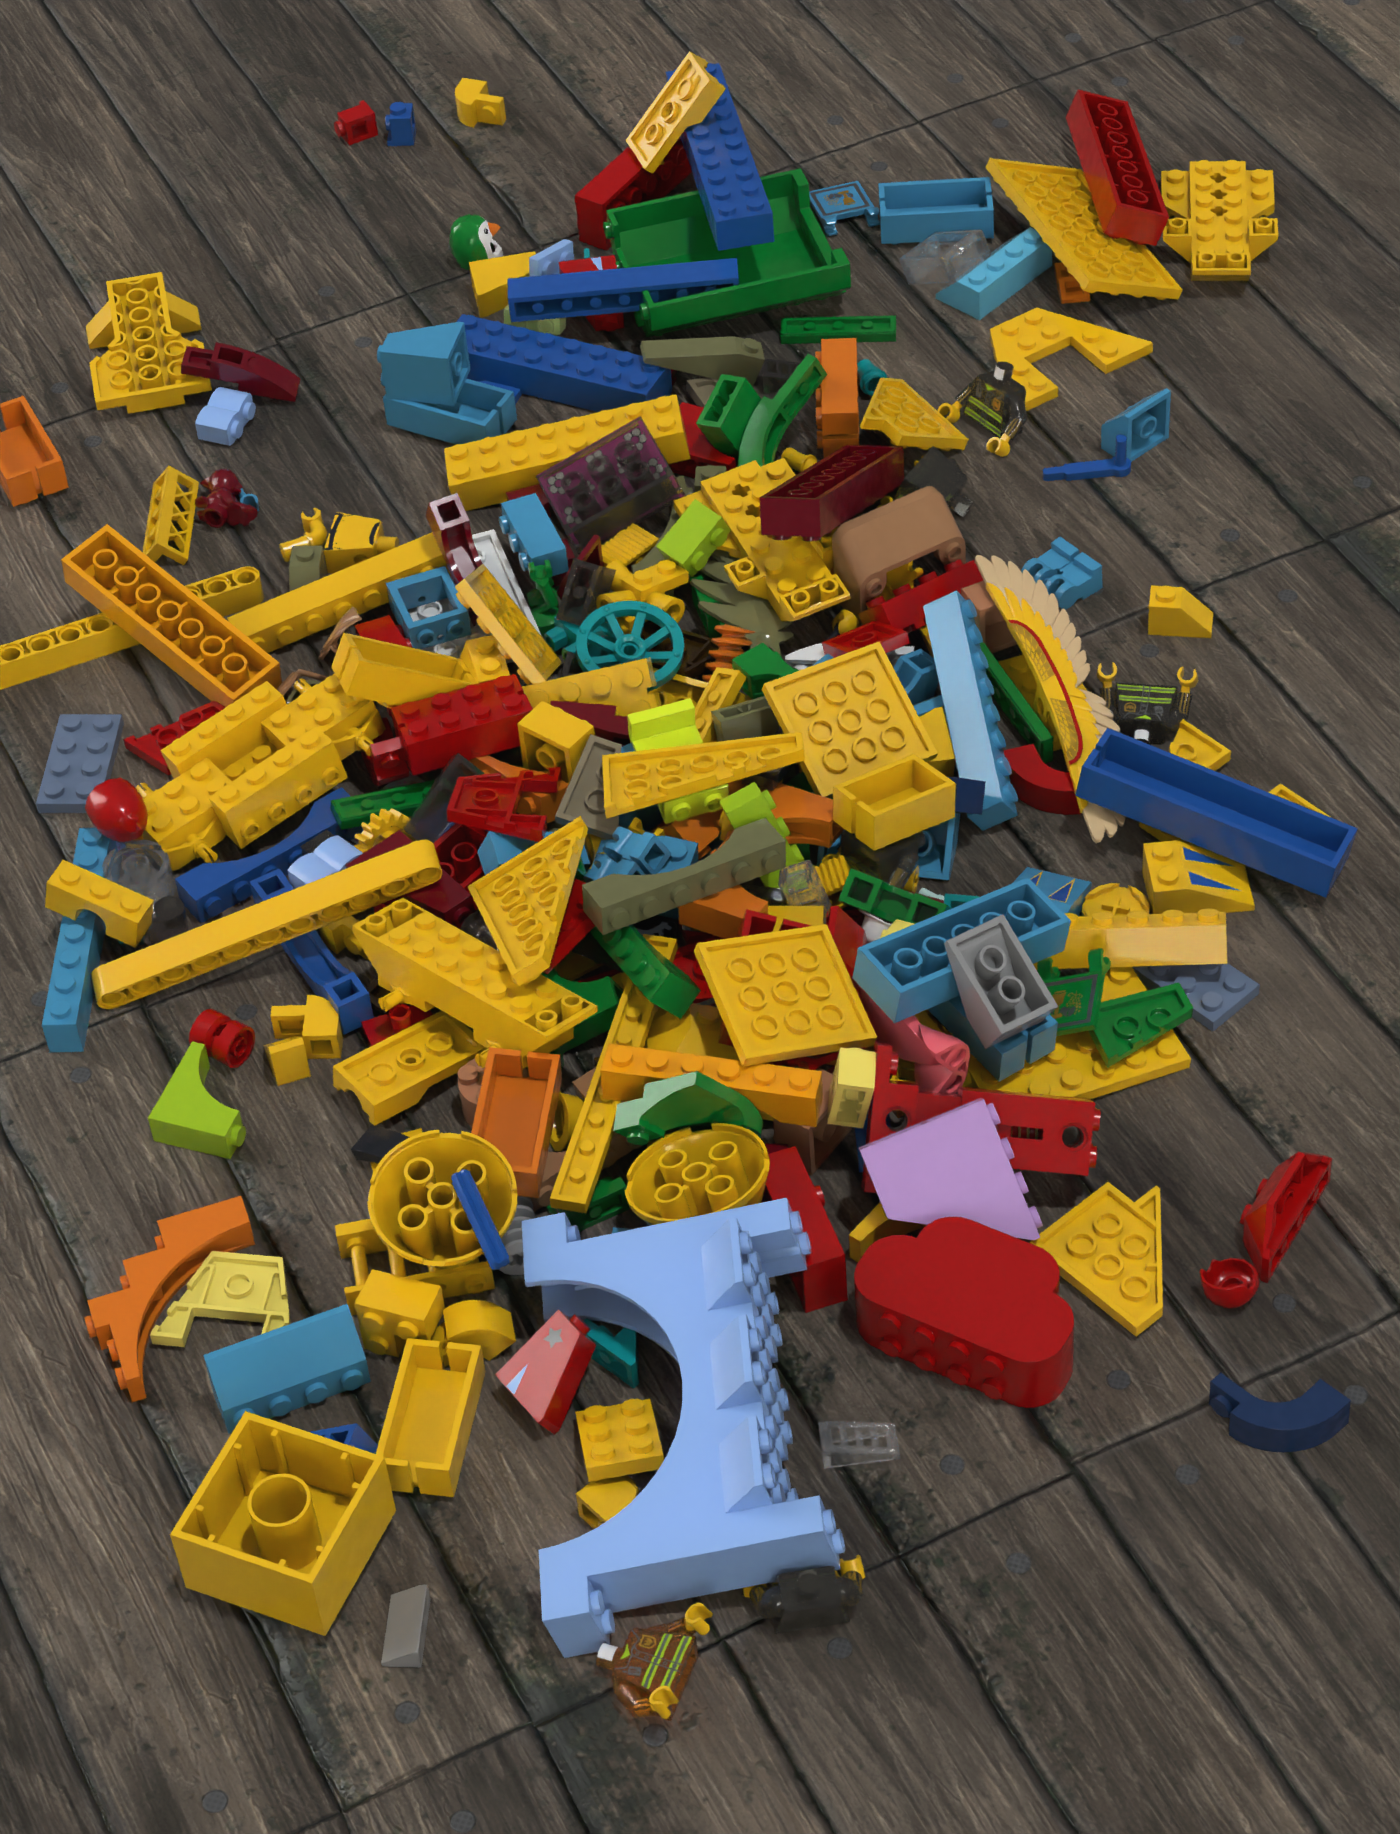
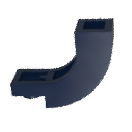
[1209,1372,1351,1452]

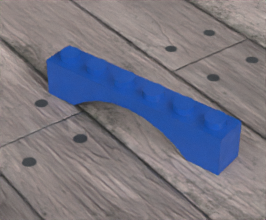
[175,787,363,923]
[250,868,374,1035]

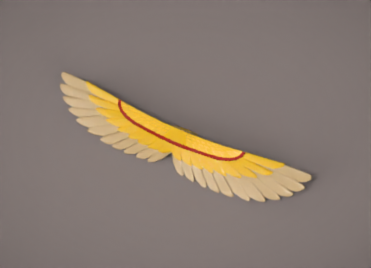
[975,555,1125,843]

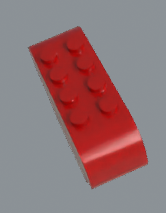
[854,1217,1074,1408]

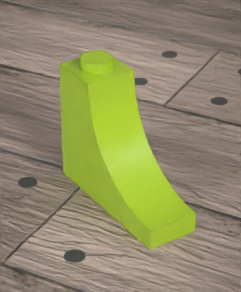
[148,1041,246,1159]

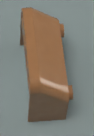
[832,486,966,626]

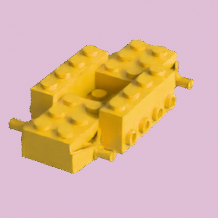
[136,673,386,871]

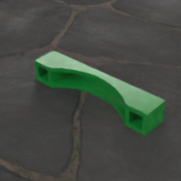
[590,924,701,1019]

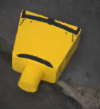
[324,512,399,574]

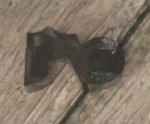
[147,896,189,946]

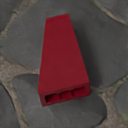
[346,830,477,929]

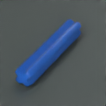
[451,1169,510,1270]

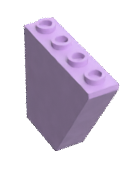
[859,1098,1043,1240]

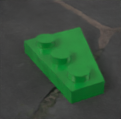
[1088,983,1193,1068]

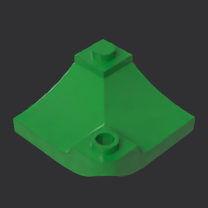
[613,1071,763,1145]

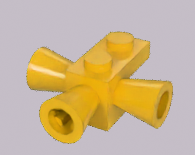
[596,559,689,623]

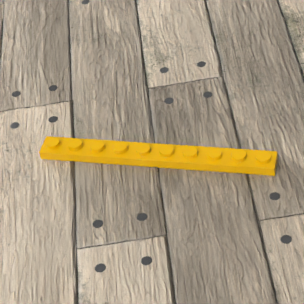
[550,934,678,1213]

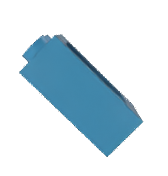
[386,566,472,650]

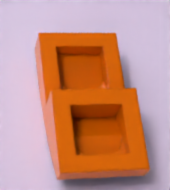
[1054,262,1090,304]

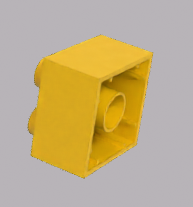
[170,1411,396,1636]

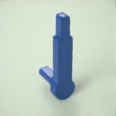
[1043,435,1131,481]

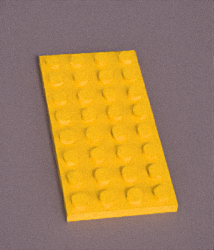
[985,158,1183,300]

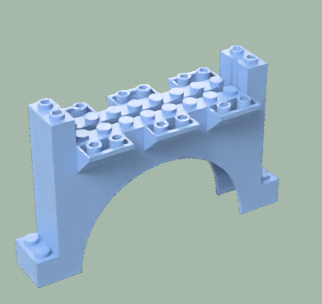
[522,1198,845,1658]

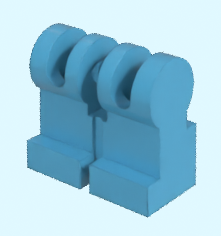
[1021,537,1103,610]
[583,826,672,883]

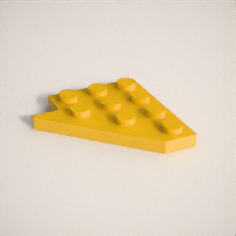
[860,378,969,451]
[1030,1182,1163,1337]

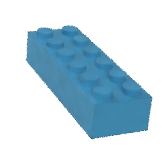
[852,877,1071,1023]

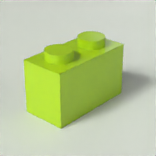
[656,499,731,577]

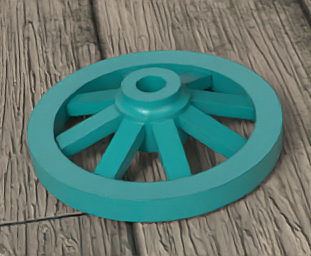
[576,601,684,691]

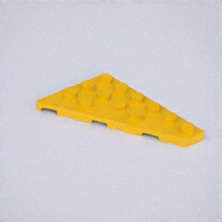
[467,816,588,986]

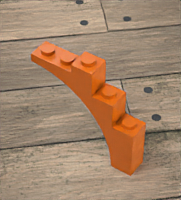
[84,1196,255,1403]

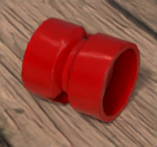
[189,1009,255,1068]

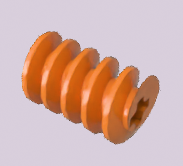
[702,624,755,683]

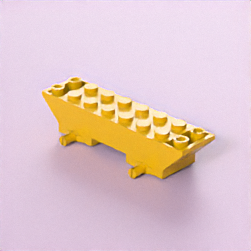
[352,898,598,1069]

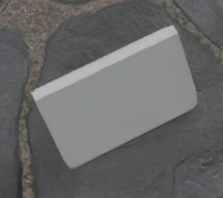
[381,1585,431,1667]

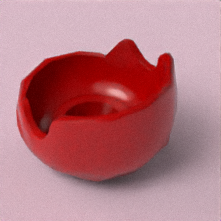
[1199,1258,1260,1309]

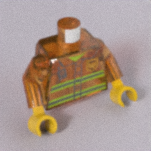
[596,1603,713,1721]

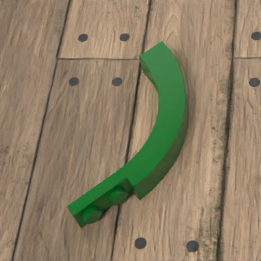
[738,354,827,467]

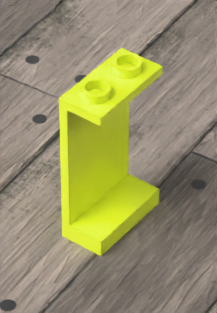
[627,698,729,824]

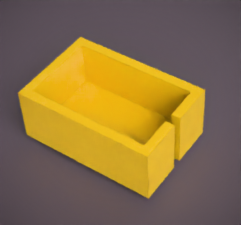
[833,754,956,851]

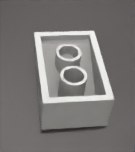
[944,914,1058,1049]

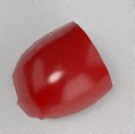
[85,778,148,842]

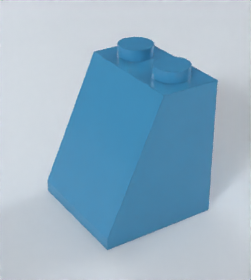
[377,322,471,406]

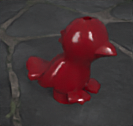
[194,468,258,528]

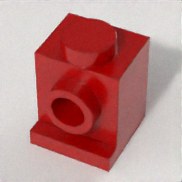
[334,100,378,146]

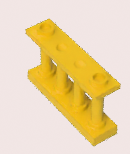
[335,1219,495,1315]

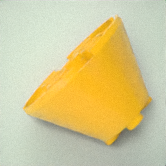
[624,1123,770,1226]
[367,1130,518,1270]

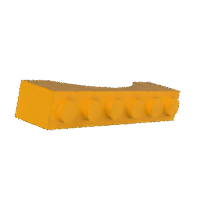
[600,1043,823,1127]

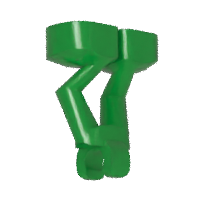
[527,559,561,637]

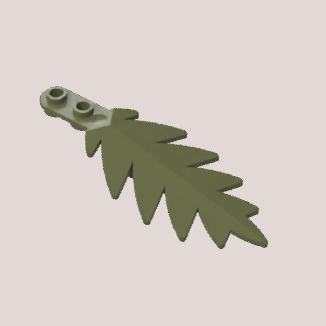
[690,549,794,655]

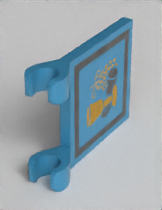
[809,181,880,237]

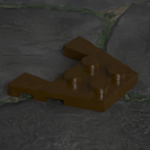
[641,620,748,678]

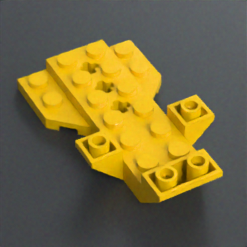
[1161,160,1278,281]
[86,272,212,414]
[673,458,851,622]

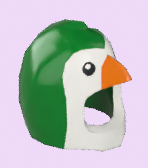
[449,214,504,270]

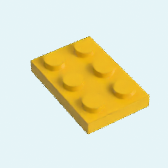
[575,1399,664,1482]

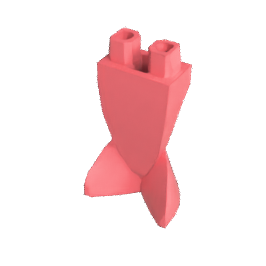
[852,975,970,1094]

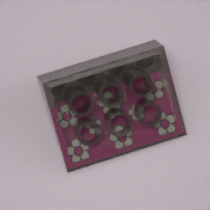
[536,416,686,555]

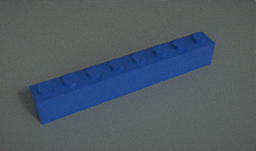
[508,258,739,322]

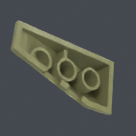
[640,336,765,387]

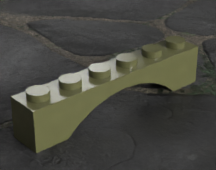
[582,818,786,935]

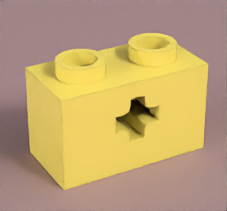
[827,1047,877,1128]

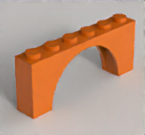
[677,783,844,939]

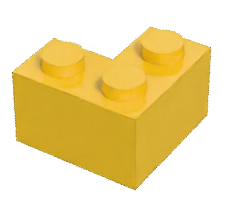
[354,1269,445,1357]

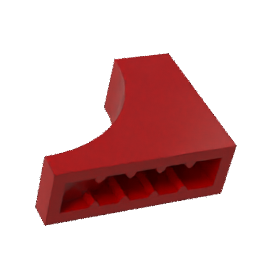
[667,402,736,478]

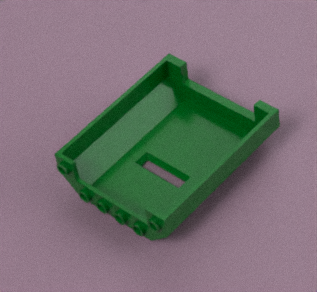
[603,168,851,337]

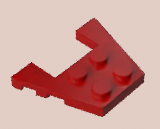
[447,767,562,842]

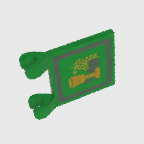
[1037,948,1111,1036]

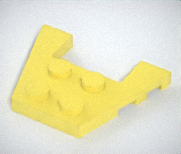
[150,1251,291,1347]

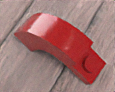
[360,717,409,786]
[1003,744,1082,815]

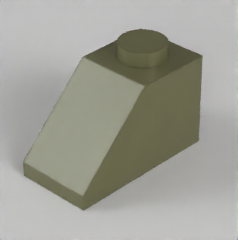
[289,545,327,591]

